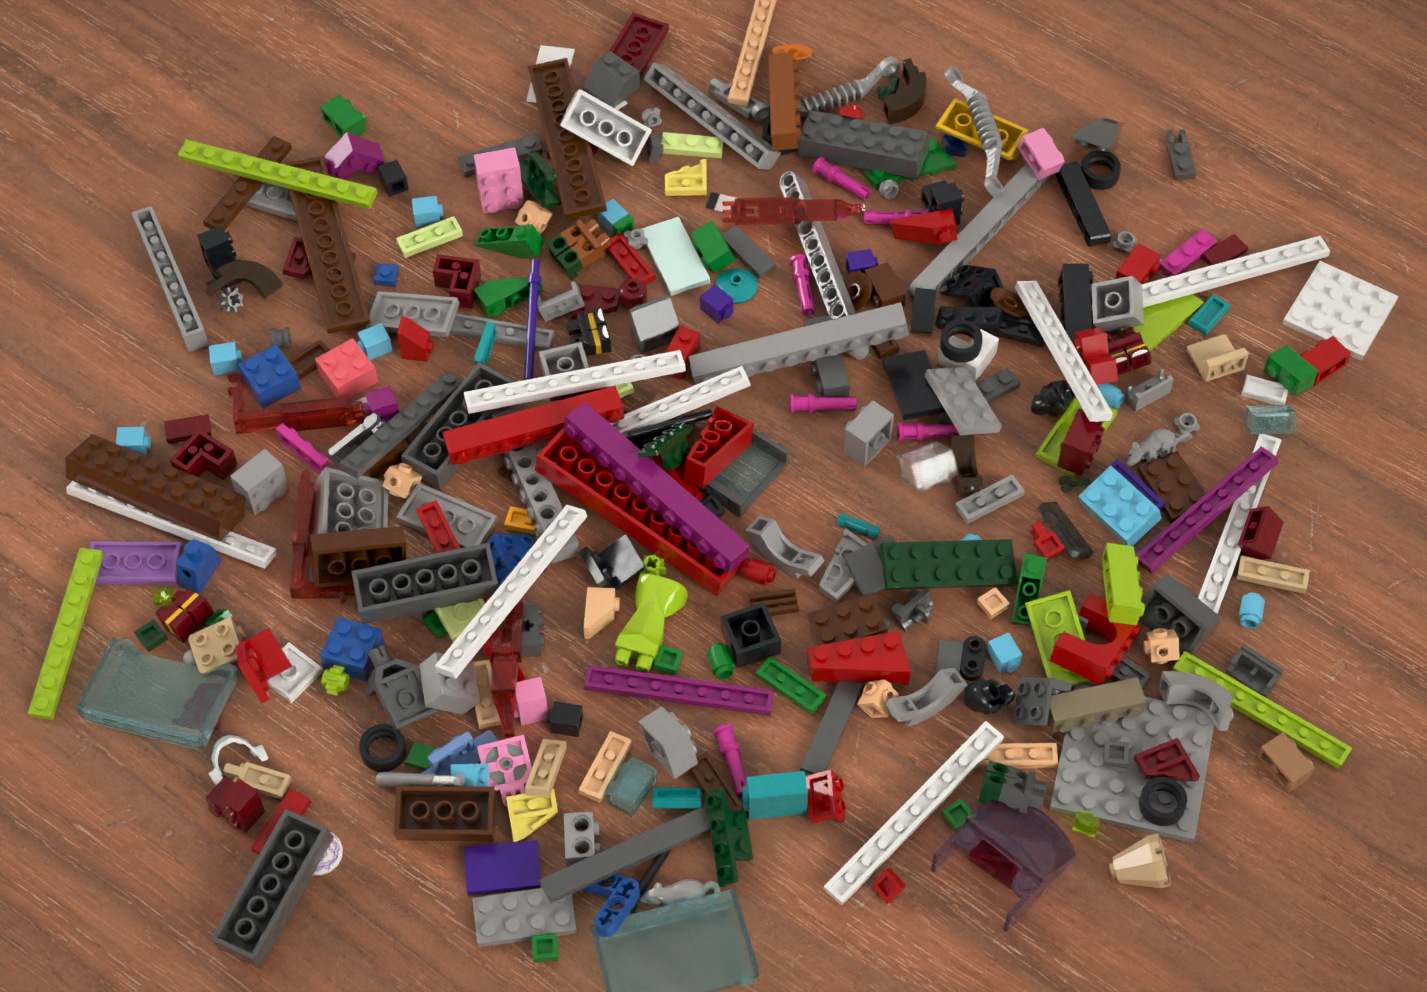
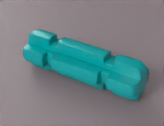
[837,513,881,539]

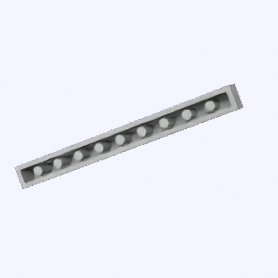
[689,302,909,385]

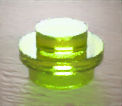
[151,585,174,606]

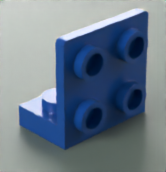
[487,534,546,587]

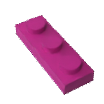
[1159,229,1218,277]
[276,423,330,474]

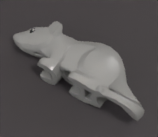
[1126,429,1193,466]
[639,879,720,910]

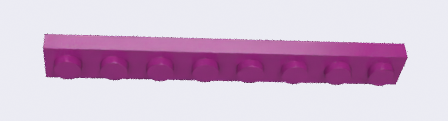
[1135,446,1278,574]
[584,665,774,716]

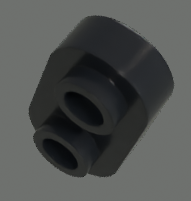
[960,636,986,681]

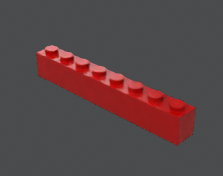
[443,385,624,466]

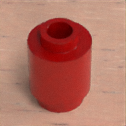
[741,557,777,586]

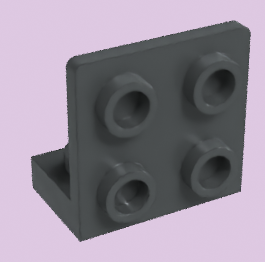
[1013,677,1072,726]

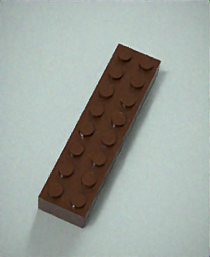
[65,434,245,542]

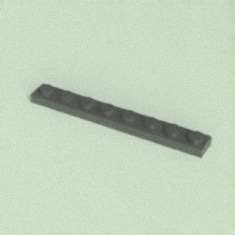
[339,372,463,479]

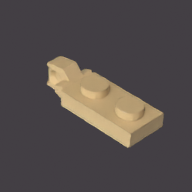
[223,762,292,800]

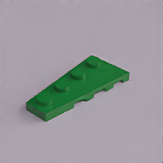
[864,138,956,190]

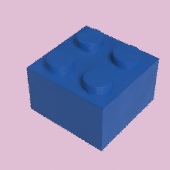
[238,344,301,409]
[320,617,385,681]

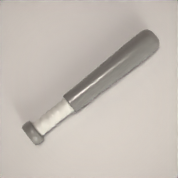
[375,772,465,787]

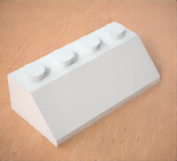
[560,89,652,166]

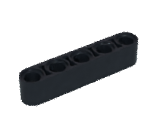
[1055,161,1111,247]

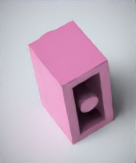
[1017,128,1065,180]
[510,677,548,726]

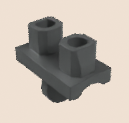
[891,589,934,632]

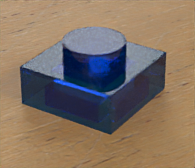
[941,134,968,158]

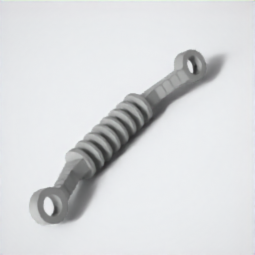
[751,56,900,122]
[944,66,1004,197]

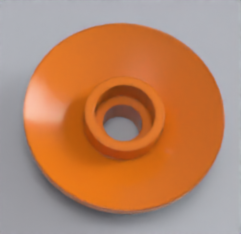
[772,44,812,61]

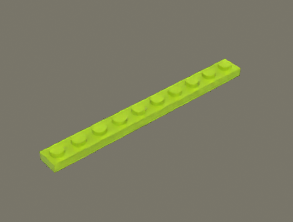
[177,139,378,210]

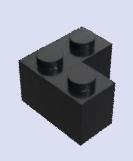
[921,180,964,225]
[197,225,243,291]

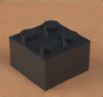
[721,602,781,668]

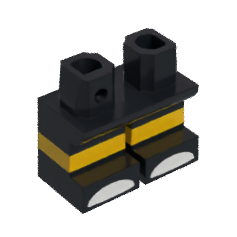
[566,307,611,356]

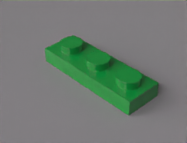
[756,656,826,715]

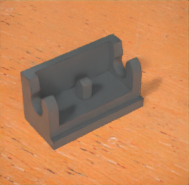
[1226,644,1284,698]

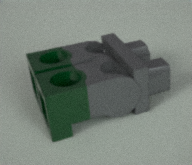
[978,760,1047,813]

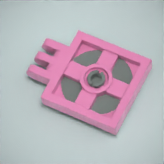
[477,735,532,807]

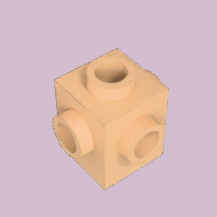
[515,200,553,235]
[382,463,422,498]
[1143,628,1180,664]
[857,680,899,718]

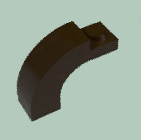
[883,58,927,124]
[204,260,284,299]
[949,433,983,493]

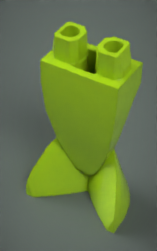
[615,573,688,673]

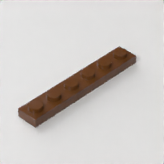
[203,136,292,231]

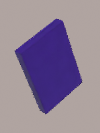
[464,840,541,896]

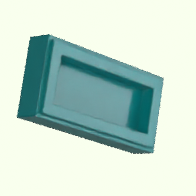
[1188,294,1231,336]
[474,321,498,366]
[652,788,702,808]

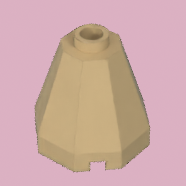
[1109,833,1171,888]

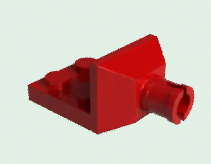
[236,628,292,703]

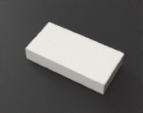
[1241,375,1288,407]

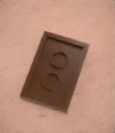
[1138,451,1206,523]
[807,593,888,645]

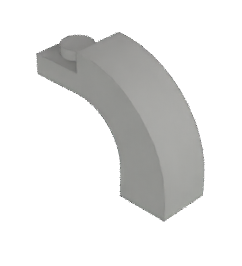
[745,515,824,579]
[885,668,968,726]
[1158,671,1233,731]

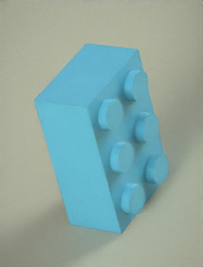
[1078,465,1162,546]

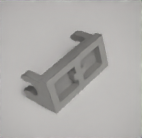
[537,281,585,322]
[1123,368,1174,412]

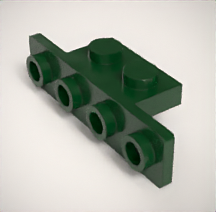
[519,152,561,208]
[637,423,693,471]
[705,787,753,888]

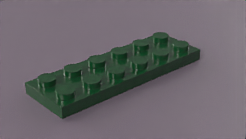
[880,539,1018,590]

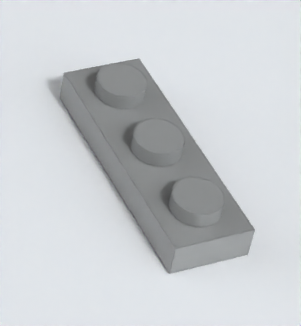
[955,475,1025,524]

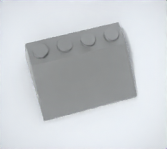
[313,467,389,534]

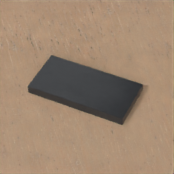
[883,350,946,421]

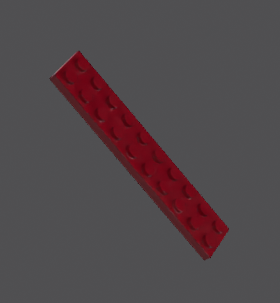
[547,13,669,160]

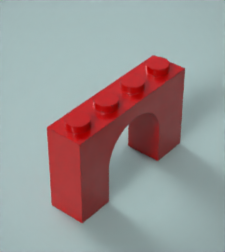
[1049,593,1142,685]

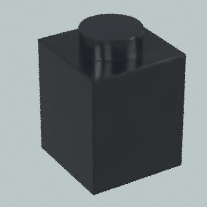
[378,160,409,197]
[546,701,583,737]

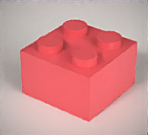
[315,338,378,403]

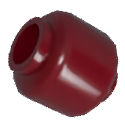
[619,278,647,309]

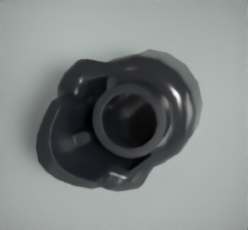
[1031,380,1075,416]
[964,679,1016,714]

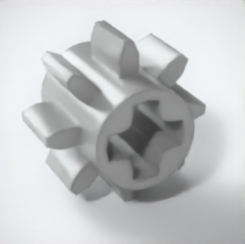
[216,287,244,313]

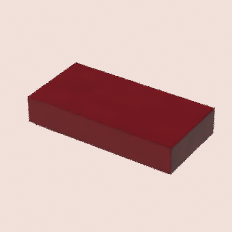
[1201,234,1248,266]
[164,414,212,444]

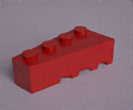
[684,406,754,488]
[807,631,911,685]

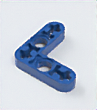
[582,874,640,937]

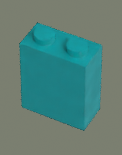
[742,771,808,820]

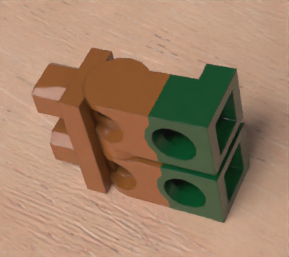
[546,218,612,280]

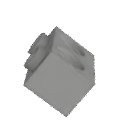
[564,812,600,867]

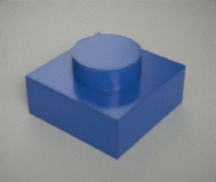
[374,263,399,287]

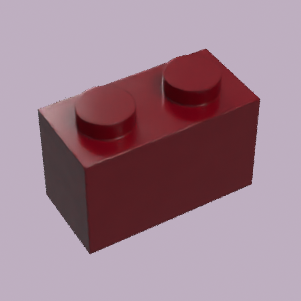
[1238,506,1284,560]

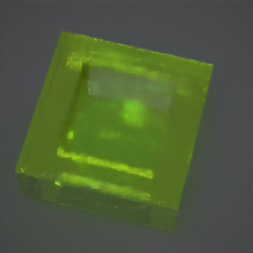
[1072,811,1101,838]

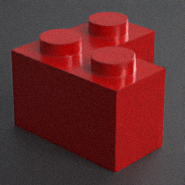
[1073,327,1118,385]

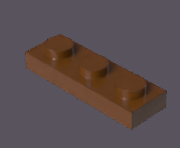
[689,751,744,811]

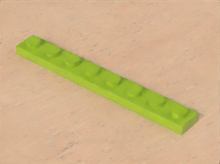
[28,548,104,720]
[1172,651,1352,769]

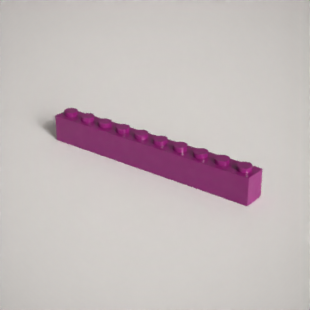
[564,402,750,573]

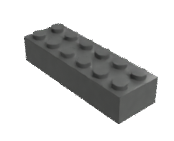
[798,110,929,179]
[401,362,515,490]
[351,543,499,624]
[211,809,334,969]

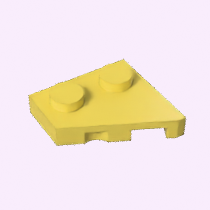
[665,159,707,196]
[506,789,558,842]

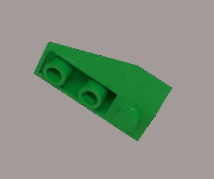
[475,224,545,258]
[473,277,543,319]
[1011,553,1047,625]

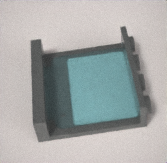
[681,429,789,517]

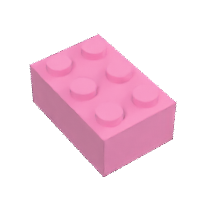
[474,147,524,214]

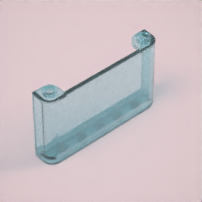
[76,638,241,750]
[590,889,759,992]

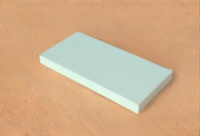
[642,217,710,296]

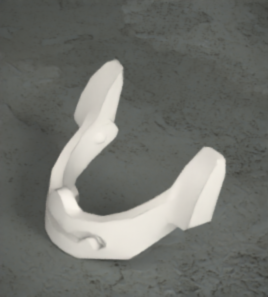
[209,735,268,785]

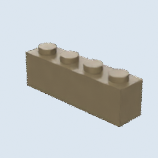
[1048,677,1147,733]

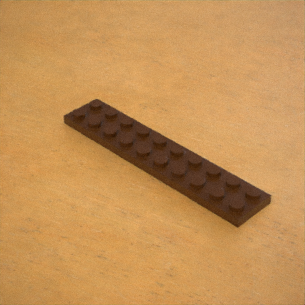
[528,58,607,220]
[283,156,370,334]

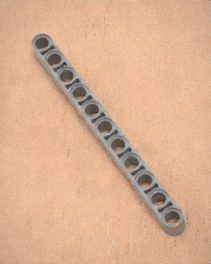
[908,163,1051,297]
[779,171,869,360]

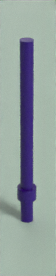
[524,259,541,380]

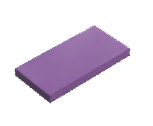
[90,541,183,585]

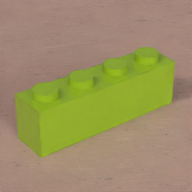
[1101,543,1145,625]

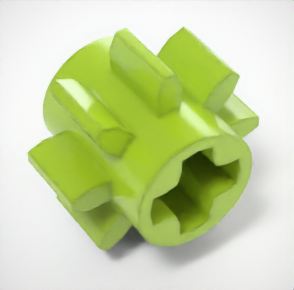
[639,554,666,576]
[321,665,350,696]

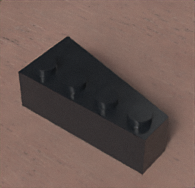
[1058,264,1093,343]

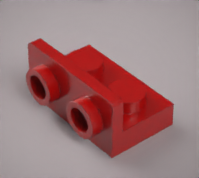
[806,770,846,824]

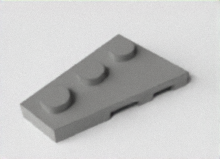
[819,528,868,603]

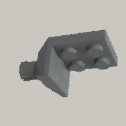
[365,645,438,731]

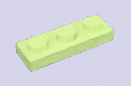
[661,132,724,159]
[396,216,463,258]

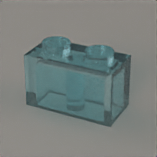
[1245,405,1297,434]
[605,756,657,817]

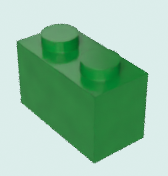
[320,94,366,138]
[691,220,736,273]
[1263,345,1318,396]

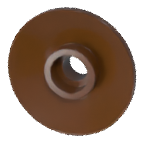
[843,271,872,311]
[990,287,1029,317]

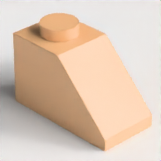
[584,587,620,639]

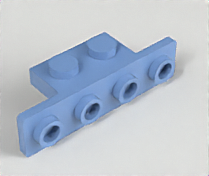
[421,730,498,786]

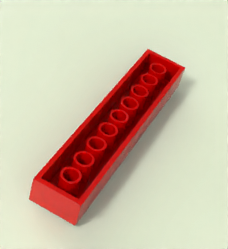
[535,427,745,596]

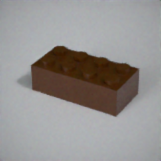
[310,526,407,588]
[394,786,497,841]

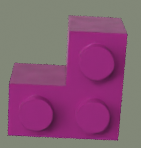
[324,132,385,180]
[363,385,409,444]

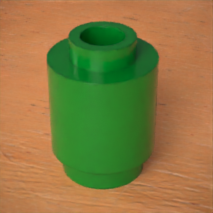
[706,643,735,679]

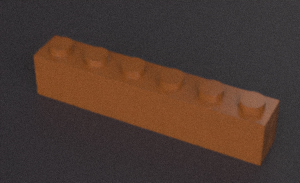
[768,52,801,151]

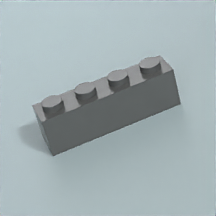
[804,315,850,397]

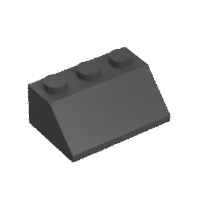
[1140,574,1221,655]

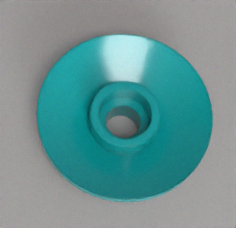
[715,268,758,304]

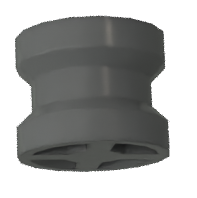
[271,327,291,349]

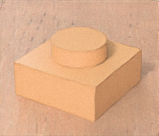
[977,587,1010,619]

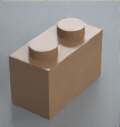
[1257,732,1315,793]

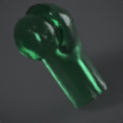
[876,76,900,99]

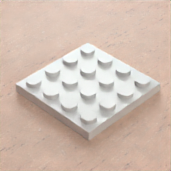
[1282,261,1399,361]

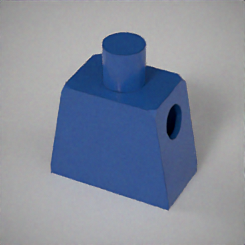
[176,539,221,594]

